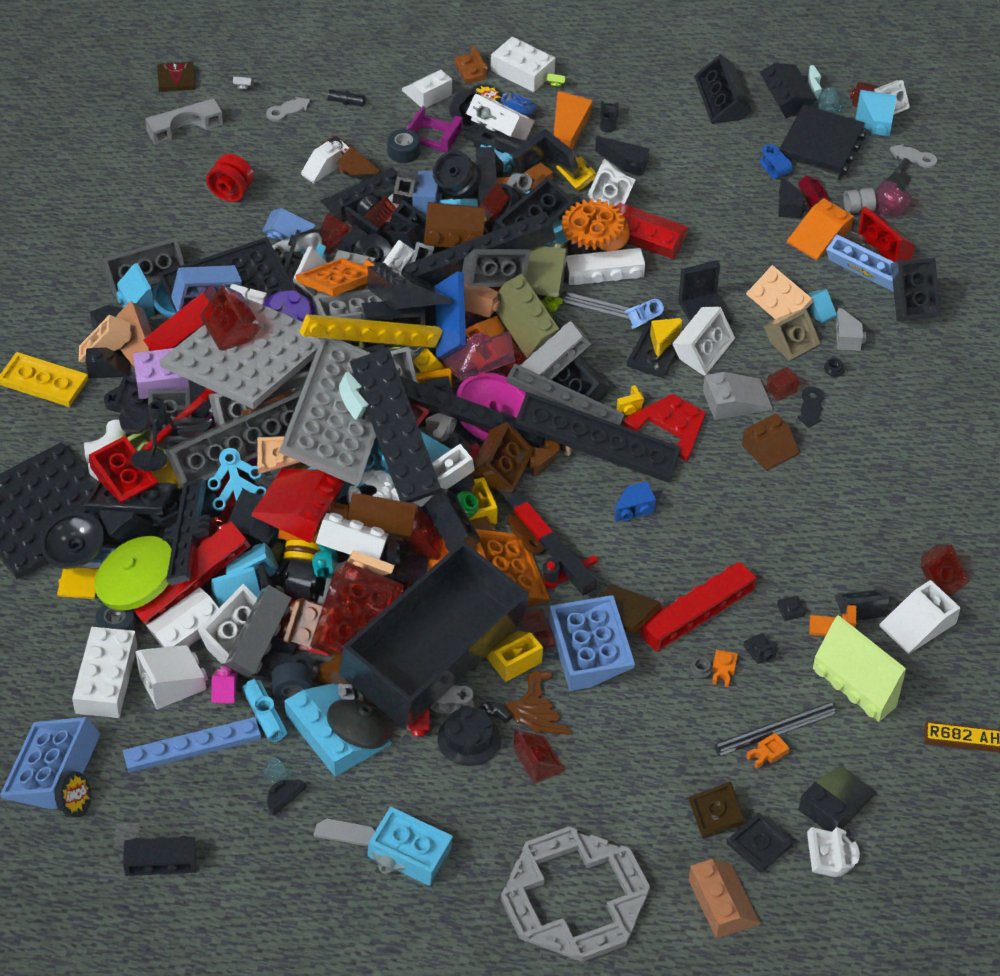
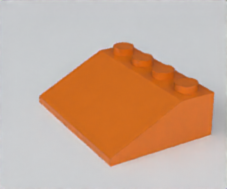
[473,529,550,607]

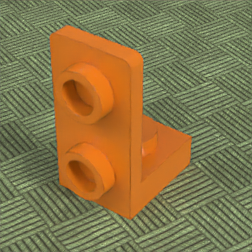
[809,605,856,636]

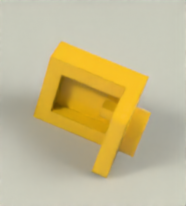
[616,385,644,416]

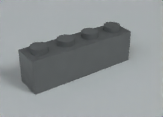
[224,585,291,677]

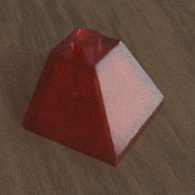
[408,505,442,560]
[921,545,969,597]

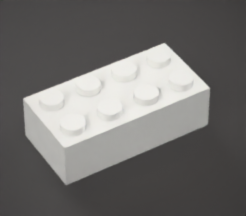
[72,627,137,718]

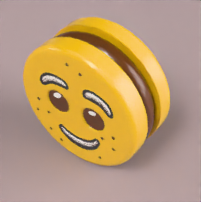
[283,540,321,560]

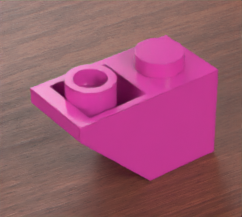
[212,665,239,703]

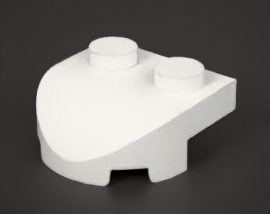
[807,827,860,877]

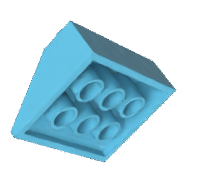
[285,683,392,777]

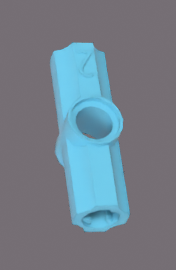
[243,679,287,743]

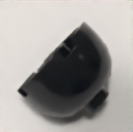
[449,89,481,126]

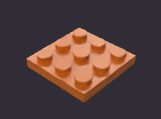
[296,258,368,297]

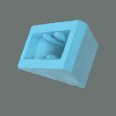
[807,289,837,324]

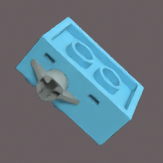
[367,806,453,886]

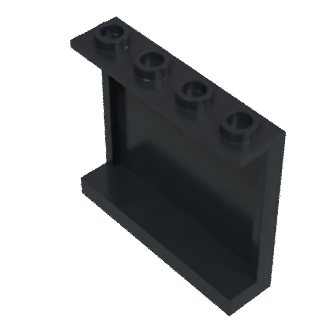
[779,104,866,181]

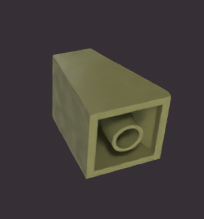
[525,243,568,297]

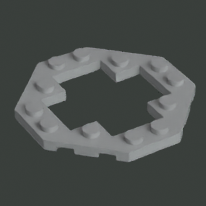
[501,827,650,962]

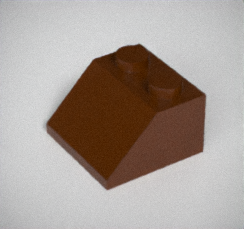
[742,413,799,471]

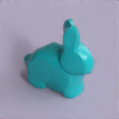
[312,536,341,579]

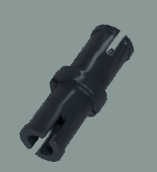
[327,89,365,107]

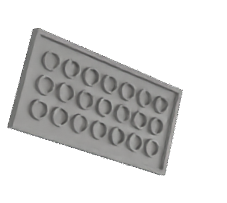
[278,338,399,486]

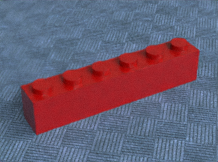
[133,521,251,625]
[640,561,757,652]

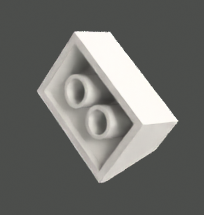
[673,307,735,375]
[316,513,388,560]
[198,584,257,664]
[146,587,219,647]

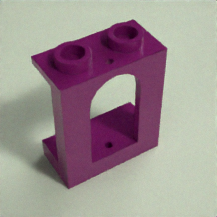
[406,106,463,153]

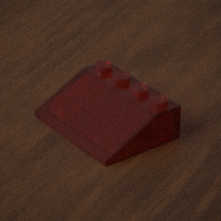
[310,561,404,655]

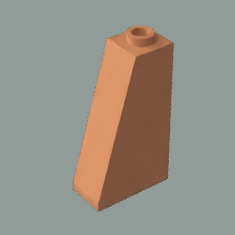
[116,301,152,368]

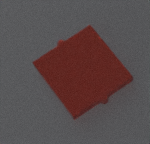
[479,183,510,222]

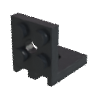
[512,129,580,180]
[678,260,732,325]

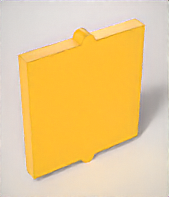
[57,567,98,599]

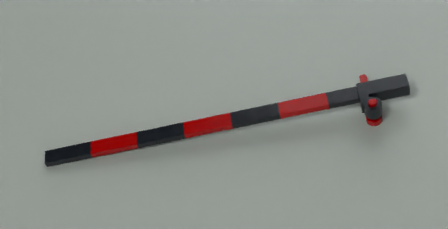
[452,420,598,596]

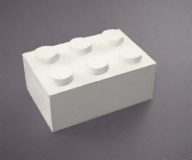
[491,37,555,92]

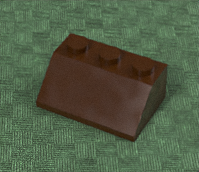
[424,202,485,247]
[472,422,534,493]
[347,493,417,545]

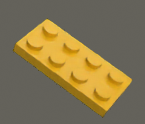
[0,352,88,407]

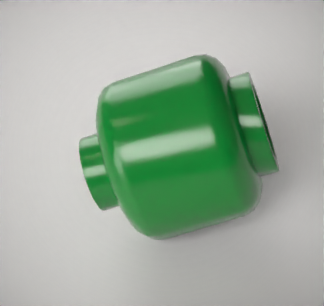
[456,491,479,518]

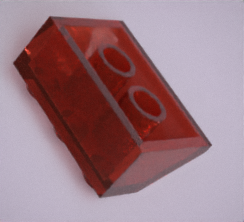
[200,284,261,351]

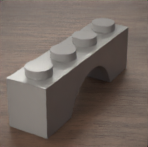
[145,98,223,145]

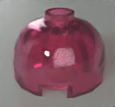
[875,180,913,216]

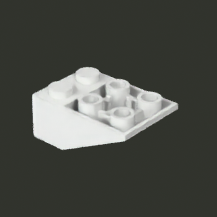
[879,580,960,654]

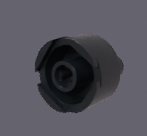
[284,557,322,602]

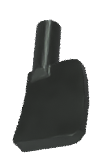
[884,158,910,193]

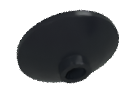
[354,234,391,263]

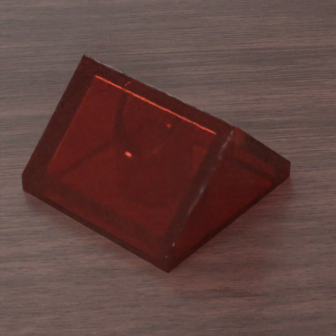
[513,730,565,784]

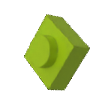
[547,74,567,87]

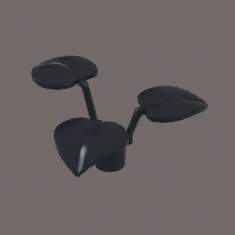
[119,401,212,471]

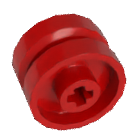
[206,154,254,202]

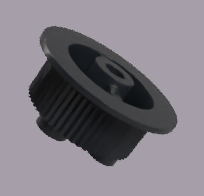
[437,705,500,766]

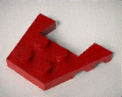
[622,393,706,462]

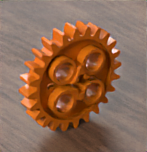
[562,199,624,250]

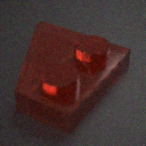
[318,213,353,254]

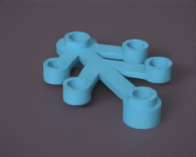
[207,448,267,511]

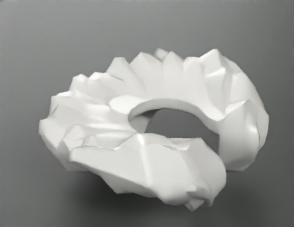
[346,470,395,506]

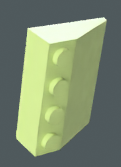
[813,615,906,722]

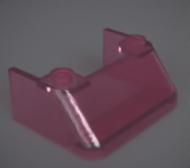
[431,312,516,379]

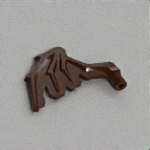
[506,670,572,735]

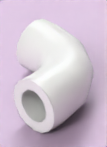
[272,233,322,262]
[84,420,127,463]

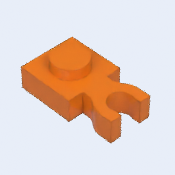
[712,650,738,687]
[746,733,790,769]

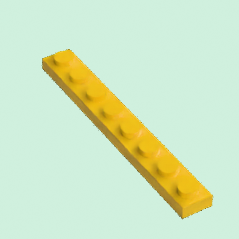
[299,314,443,348]

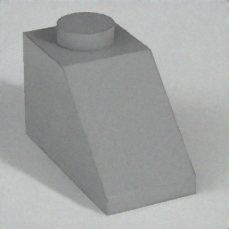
[836,308,866,351]

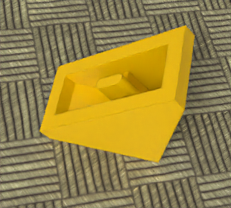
[650,318,682,356]

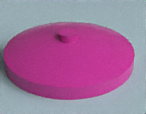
[455,373,526,441]

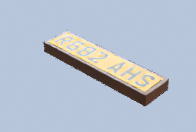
[924,721,1000,753]

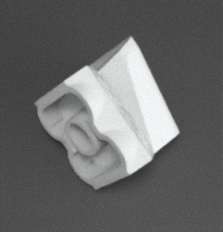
[587,159,635,207]

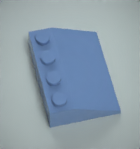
[549,595,635,691]
[0,717,101,809]

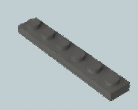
[506,364,625,425]

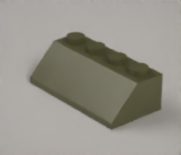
[496,274,560,359]

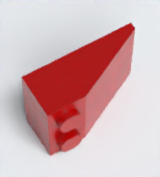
[89,436,158,503]

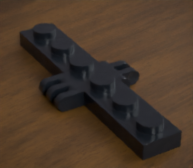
[163,478,211,585]

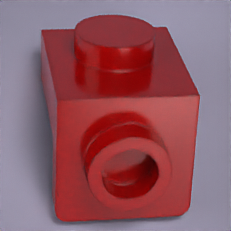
[407,709,430,737]

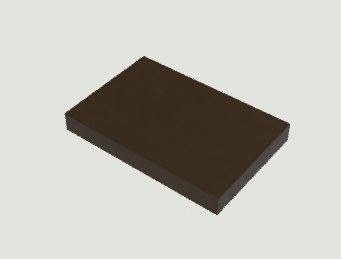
[598,584,661,634]

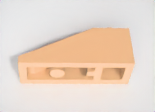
[79,315,131,362]

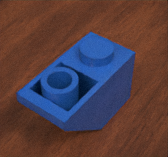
[614,481,656,522]

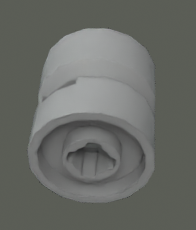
[843,188,876,214]

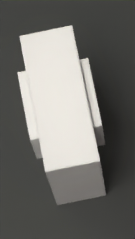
[874,80,910,115]

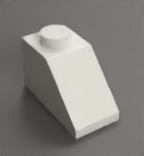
[301,142,341,184]

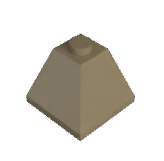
[763,308,821,360]

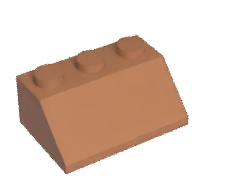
[688,859,760,939]

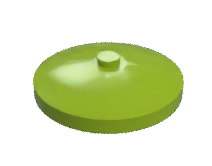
[94,536,172,611]

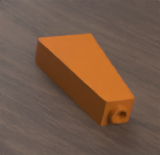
[554,91,593,149]

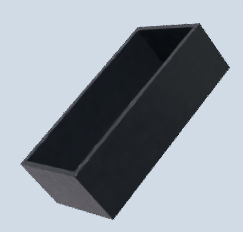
[339,541,529,730]

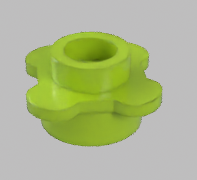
[541,295,563,312]

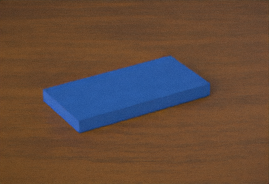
[435,271,466,360]

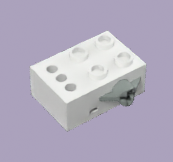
[466,94,534,140]

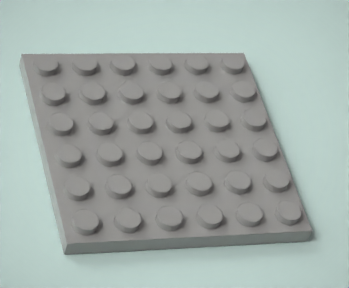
[159,295,321,409]

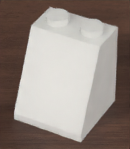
[136,645,208,709]

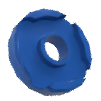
[501,92,536,115]

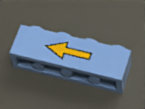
[827,235,894,292]

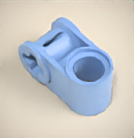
[624,299,664,329]

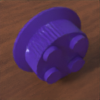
[263,290,316,322]

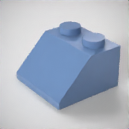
[262,208,315,241]

